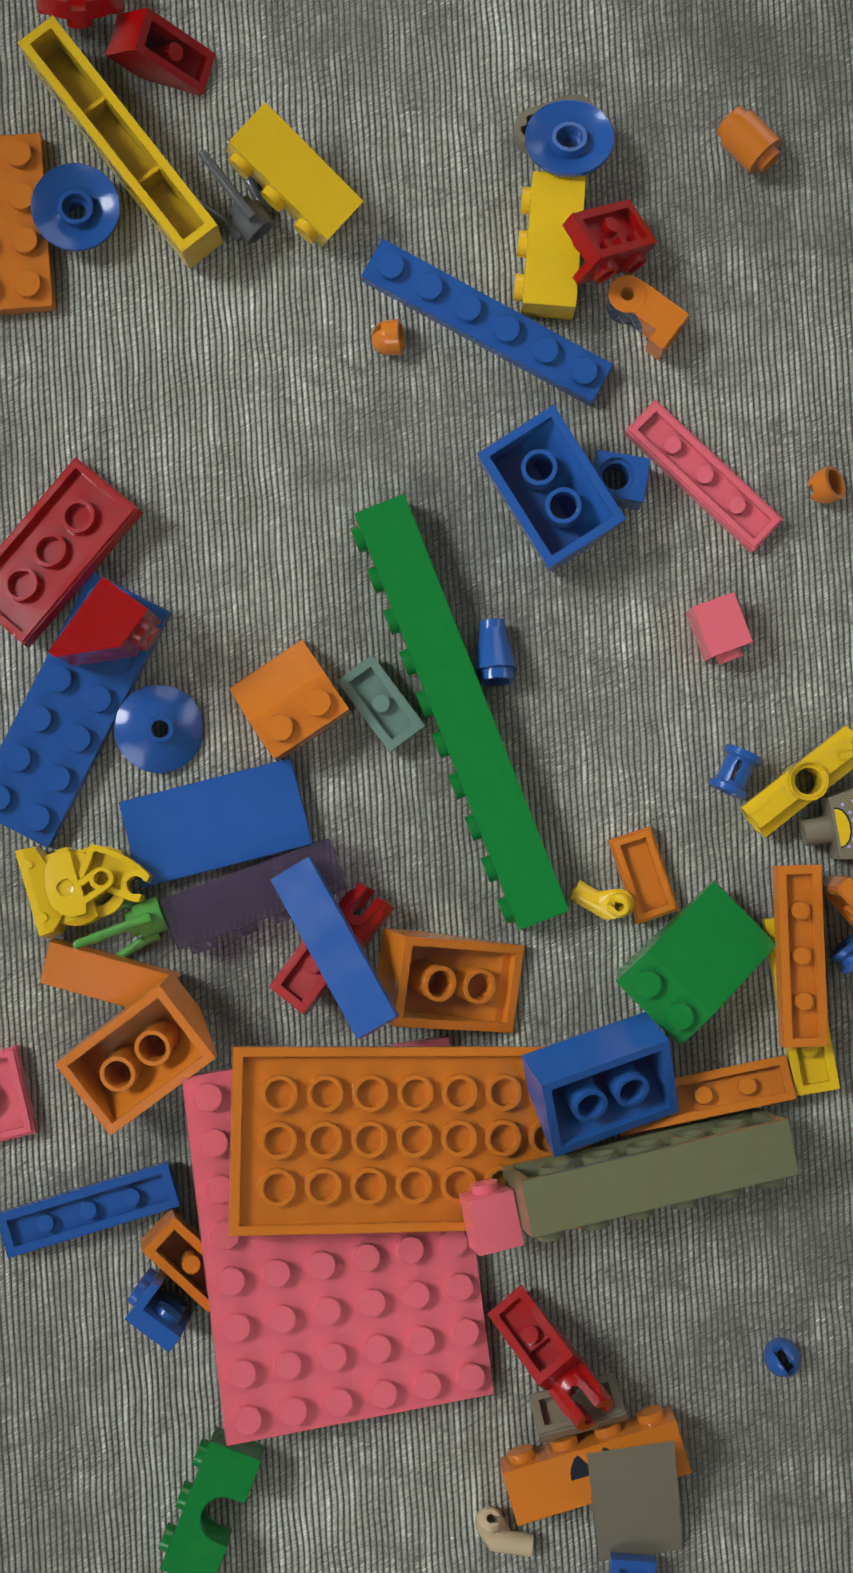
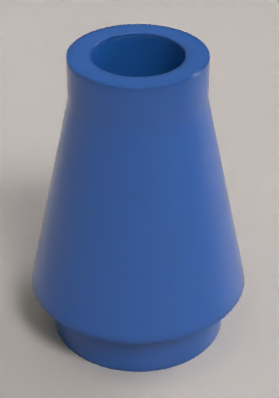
[474,618,518,687]

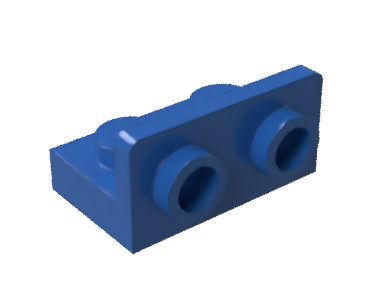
[125,1267,193,1353]

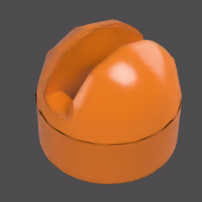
[372,319,405,356]
[807,465,846,505]

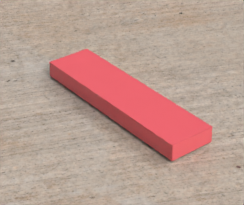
[624,399,784,553]

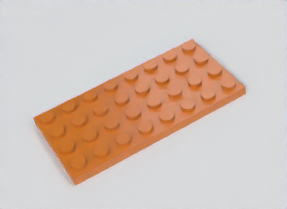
[228,1046,591,1236]

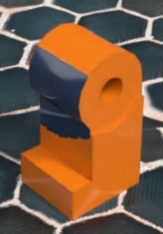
[606,275,689,361]

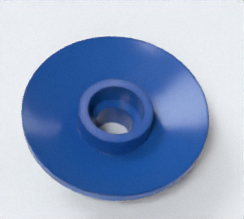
[525,100,614,177]
[31,163,120,252]
[114,685,204,773]

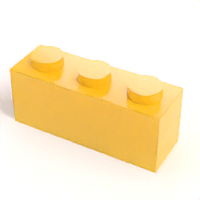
[226,102,363,247]
[513,171,586,320]

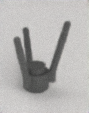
[195,138,275,244]

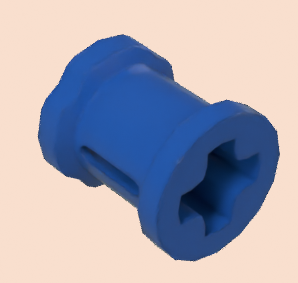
[708,744,763,800]

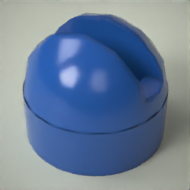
[763,1337,801,1378]

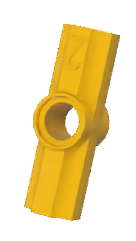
[740,725,853,838]

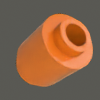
[716,106,782,174]

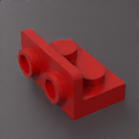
[562,199,657,285]

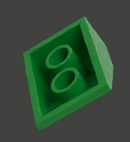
[616,880,775,1046]

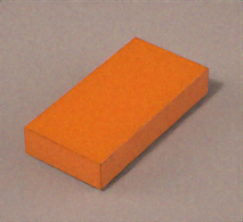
[607,826,679,924]

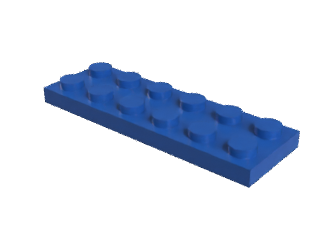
[0,573,172,848]

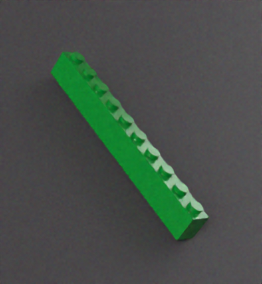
[350,494,569,930]

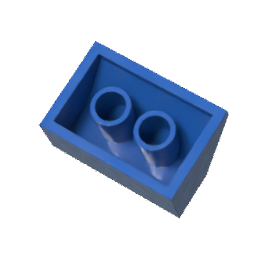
[477,404,626,574]
[521,1012,679,1157]

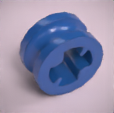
[828,934,853,975]

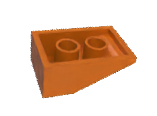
[377,928,525,1033]

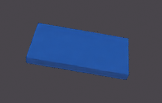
[119,758,313,888]

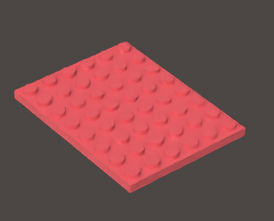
[182,1036,494,1446]

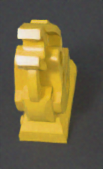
[15,844,153,939]

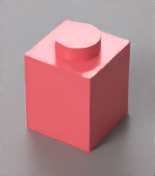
[686,592,753,665]
[459,1179,524,1256]

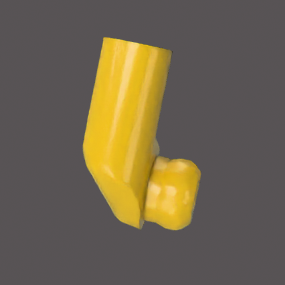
[568,880,634,920]

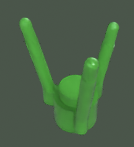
[73,893,169,958]

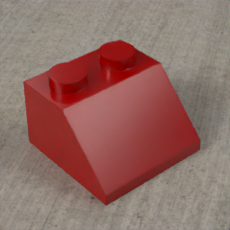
[48,577,162,666]

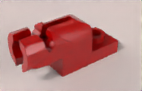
[269,881,395,1015]
[487,1285,615,1431]

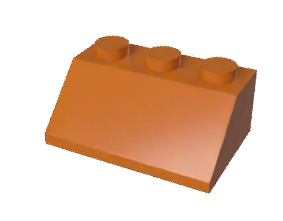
[55,973,218,1136]

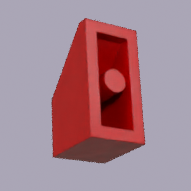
[105,7,216,95]

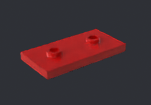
[0,457,143,648]

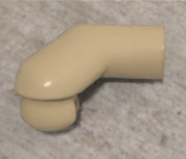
[475,1506,534,1557]

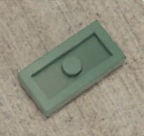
[337,655,425,753]

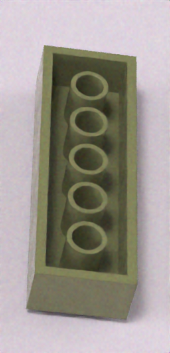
[502,1108,799,1242]

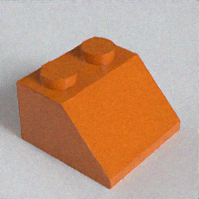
[229,640,351,761]

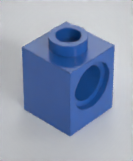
[590,450,651,511]

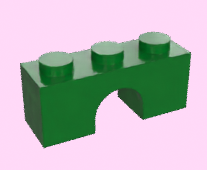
[158,1426,265,1573]

